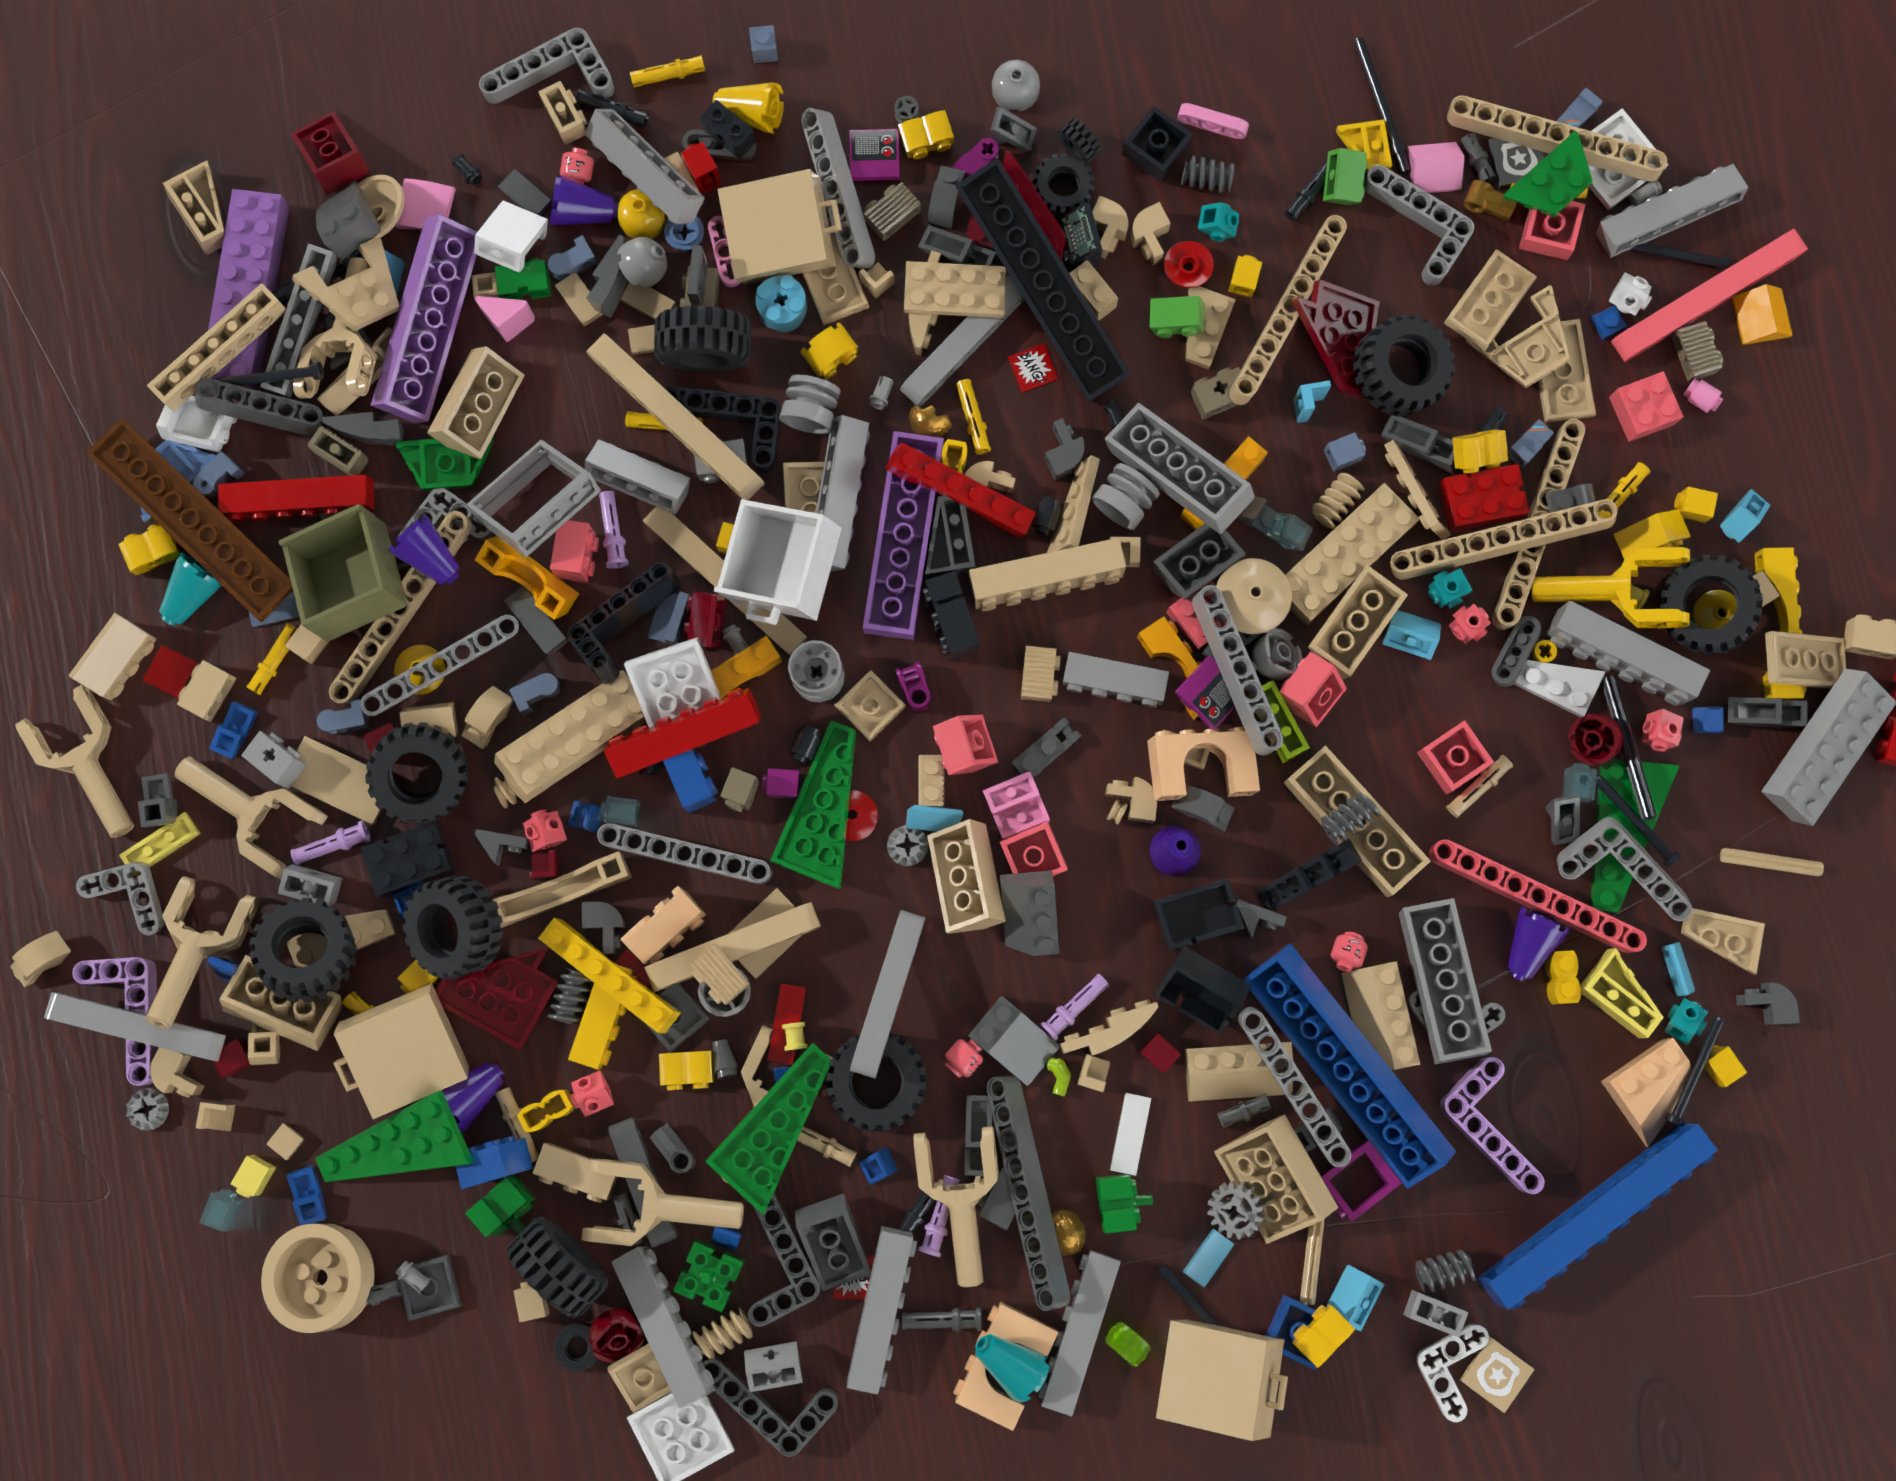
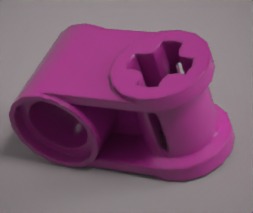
[953,138,999,179]
[895,661,931,712]

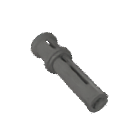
[902,1307,982,1332]

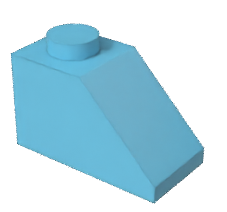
[1720,489,1770,542]

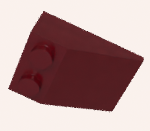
[290,111,371,195]
[684,591,726,647]

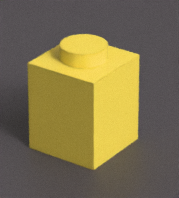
[231,1155,277,1198]

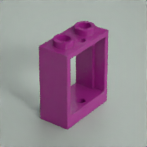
[1319,1140,1401,1221]

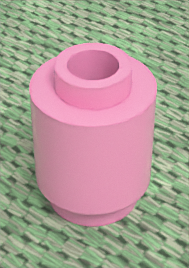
[1683,378,1723,413]

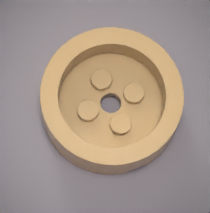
[261,1224,374,1333]

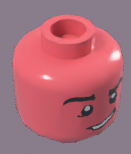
[560,148,594,185]
[1330,932,1368,972]
[945,1039,983,1078]

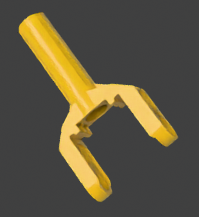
[1532,547,1690,628]

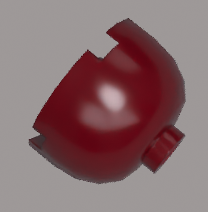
[1568,714,1623,765]
[589,1308,644,1363]

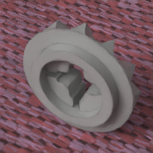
[887,825,928,866]
[126,1088,169,1130]

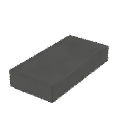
[498,169,552,216]

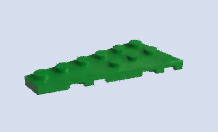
[770,721,856,890]
[1590,759,1679,913]
[705,1043,831,1215]
[315,1090,474,1182]

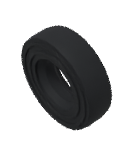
[553,1322,598,1372]

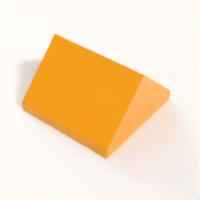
[1732,284,1792,345]

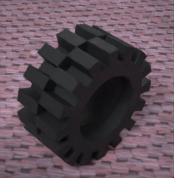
[1057,118,1102,166]

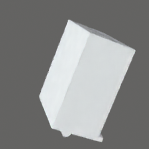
[714,499,842,625]

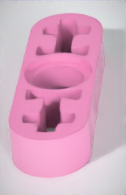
[1177,103,1249,139]
[708,216,741,287]

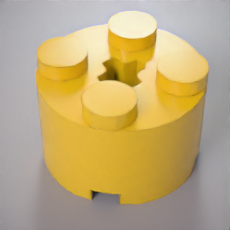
[800,322,858,380]

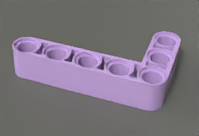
[72,957,158,1086]
[1440,1057,1545,1194]

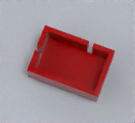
[1438,464,1530,533]

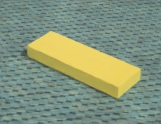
[119,812,201,877]

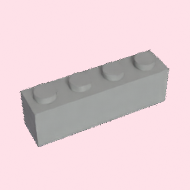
[585,439,690,515]
[1062,652,1169,708]

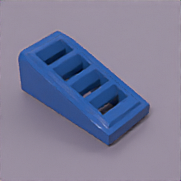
[208,956,240,982]

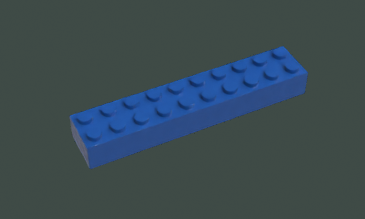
[1243,943,1456,1189]
[1477,1123,1718,1310]

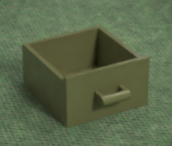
[279,504,408,642]

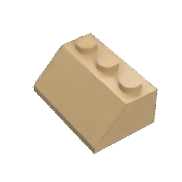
[68,613,156,701]

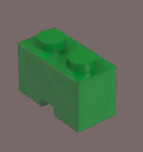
[495,258,552,300]

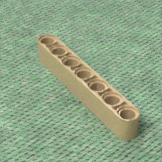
[645,902,821,992]

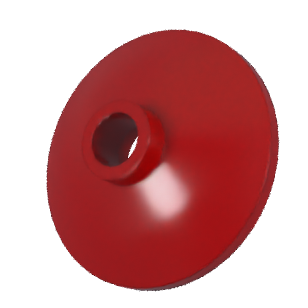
[1164,241,1214,288]
[846,790,878,841]

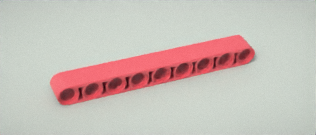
[1611,229,1808,362]
[1429,839,1647,953]

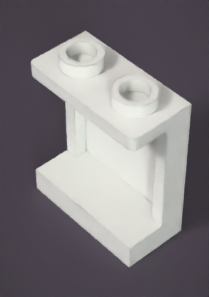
[474,201,548,273]
[156,396,237,453]

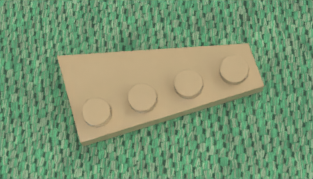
[1384,440,1451,540]
[1047,455,1100,553]
[287,910,397,968]

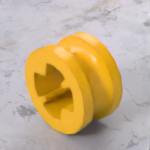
[1531,640,1557,663]

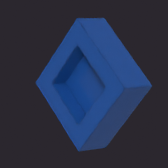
[1591,305,1627,340]

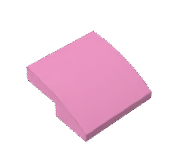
[395,179,456,232]
[983,771,1050,840]

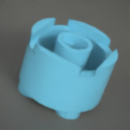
[756,275,807,333]

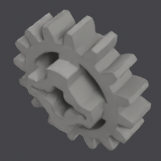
[1207,1180,1266,1239]

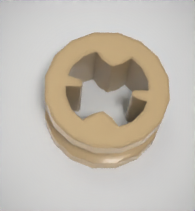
[1107,799,1128,825]

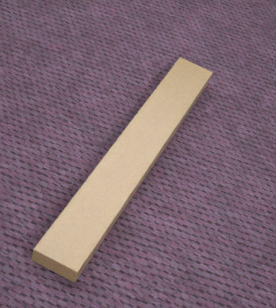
[643,507,807,656]

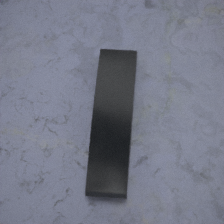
[1257,838,1363,911]

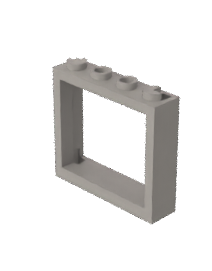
[466,439,601,558]

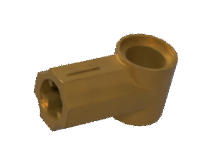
[1463,180,1517,221]

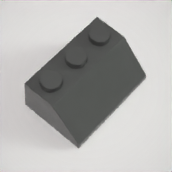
[1154,523,1246,600]
[1000,870,1059,956]

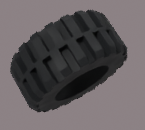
[654,306,751,373]
[1353,314,1456,416]
[1660,555,1763,656]
[365,722,469,825]
[403,875,503,979]
[249,898,357,1003]
[826,1033,927,1132]
[507,1217,608,1318]

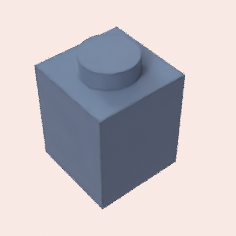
[749,25,778,63]
[1324,432,1366,472]

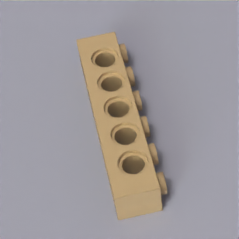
[147,283,286,412]

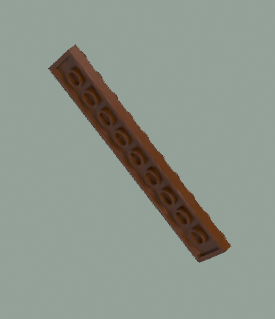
[86,417,293,622]

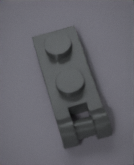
[1011,717,1082,778]

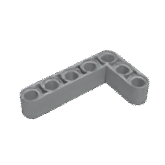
[479,28,615,104]
[1363,165,1474,286]
[1557,817,1692,921]

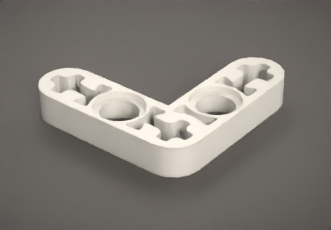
[1416,1324,1489,1422]

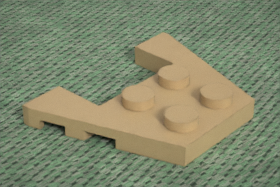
[292,237,399,331]
[1465,285,1570,388]

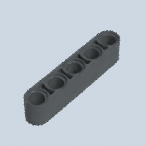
[195,379,322,436]
[608,1117,678,1248]

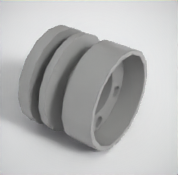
[779,375,841,434]
[1092,463,1160,530]
[788,640,845,703]

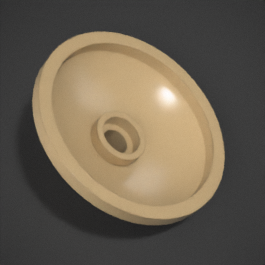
[358,175,405,241]
[1216,558,1292,635]

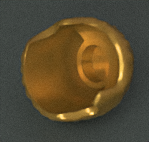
[909,405,952,438]
[1052,1210,1086,1257]

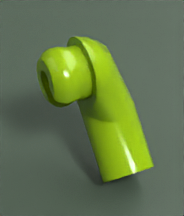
[1047,1058,1071,1097]

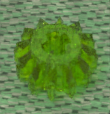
[1105,1322,1151,1366]

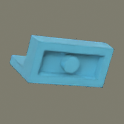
[1293,381,1331,423]
[1382,610,1441,660]
[1327,1265,1384,1332]

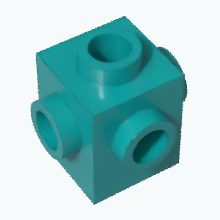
[1198,203,1239,242]
[1428,568,1472,609]
[1664,998,1708,1046]

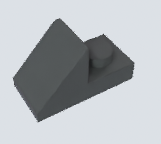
[991,107,1037,152]
[1237,495,1286,540]
[1546,795,1580,845]
[475,829,530,866]
[1233,899,1287,938]

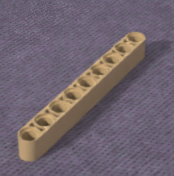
[1447,96,1667,182]
[1229,215,1347,405]
[586,334,765,500]
[1492,419,1585,631]
[1391,499,1617,580]
[329,511,472,705]

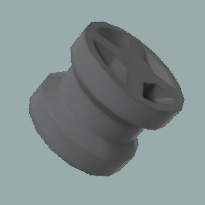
[894,96,919,124]

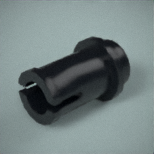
[452,154,483,186]
[1102,399,1124,430]

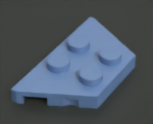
[141,440,216,524]

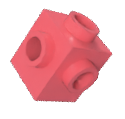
[1449,604,1491,644]
[1641,709,1684,752]
[523,809,567,852]
[570,1070,614,1117]

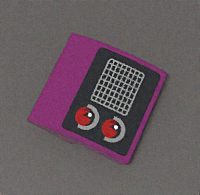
[849,129,900,181]
[1175,656,1247,730]

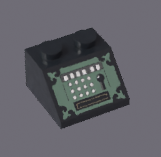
[1059,202,1102,272]

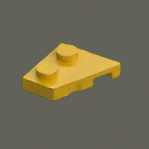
[1336,120,1392,173]

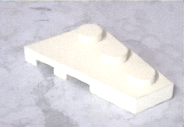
[1514,660,1605,717]

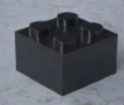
[1122,105,1193,182]

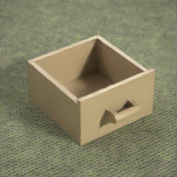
[718,169,842,285]
[333,983,469,1119]
[1156,1319,1288,1441]

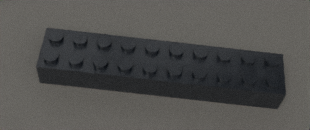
[955,157,1132,402]

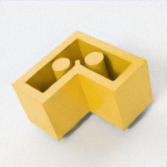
[1614,509,1691,560]

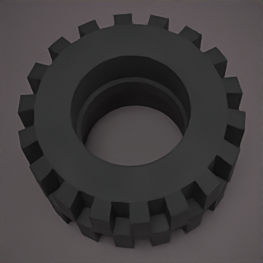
[1032,153,1095,222]

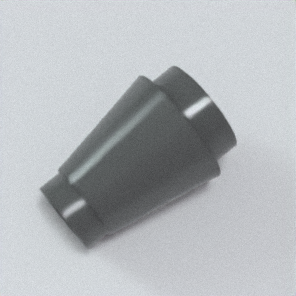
[712,1039,739,1080]

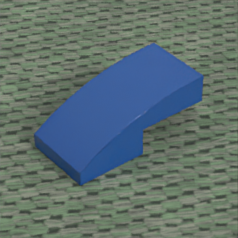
[209,701,258,759]
[286,1165,327,1226]

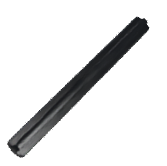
[1601,675,1657,821]

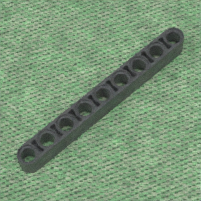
[987,1075,1070,1311]

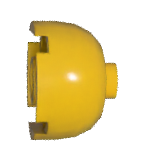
[617,189,667,239]

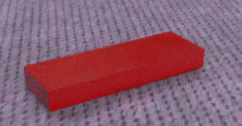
[767,984,807,1065]

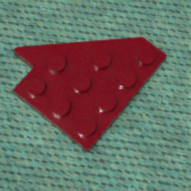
[967,151,1067,261]
[1293,280,1380,398]
[435,948,560,1050]

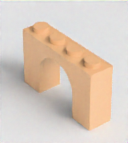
[1147,727,1260,801]
[953,1302,1058,1431]

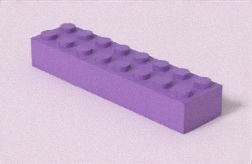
[208,189,290,391]
[371,214,477,423]
[863,431,944,641]

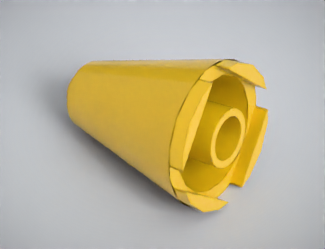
[713,82,784,134]

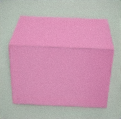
[1406,142,1464,193]
[475,296,535,343]

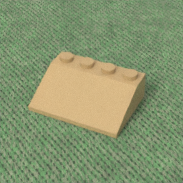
[1214,1114,1338,1244]

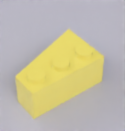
[1580,948,1664,1038]

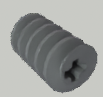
[1180,155,1235,194]
[1321,792,1381,846]
[547,967,592,1024]
[1415,1249,1475,1293]

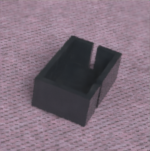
[923,571,980,661]
[361,822,457,898]
[1152,878,1244,952]
[1153,945,1252,1036]

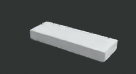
[1110,1093,1151,1176]

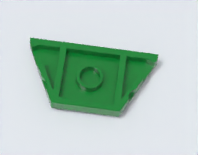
[1502,130,1593,217]
[396,436,494,491]

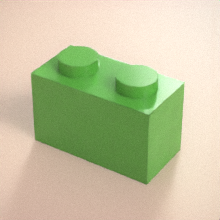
[1323,148,1367,205]
[1150,296,1205,338]

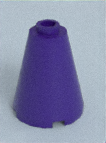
[550,175,618,225]
[388,515,460,586]
[1150,826,1201,877]
[1507,906,1570,981]
[442,1062,504,1133]

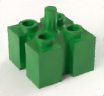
[1096,1174,1153,1234]
[465,1175,536,1237]
[673,1239,746,1312]

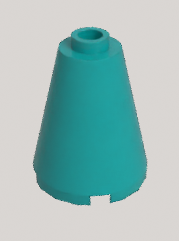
[159,553,222,626]
[975,1334,1049,1403]

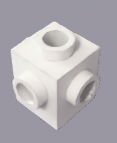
[1609,272,1652,315]

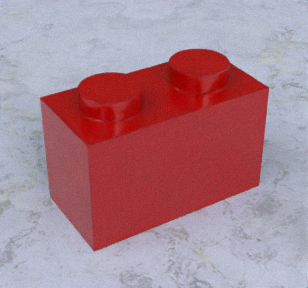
[681,142,722,195]

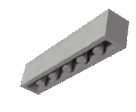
[585,109,705,224]
[1596,164,1748,258]
[260,243,338,398]
[816,415,870,572]
[847,1226,917,1394]
[611,1246,715,1408]
[1038,1249,1121,1416]

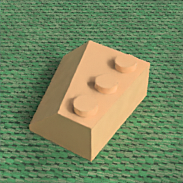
[621,886,706,965]
[1601,1038,1692,1147]

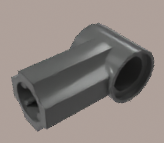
[649,1123,696,1173]

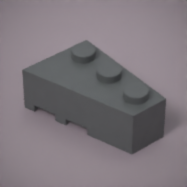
[925,496,975,581]

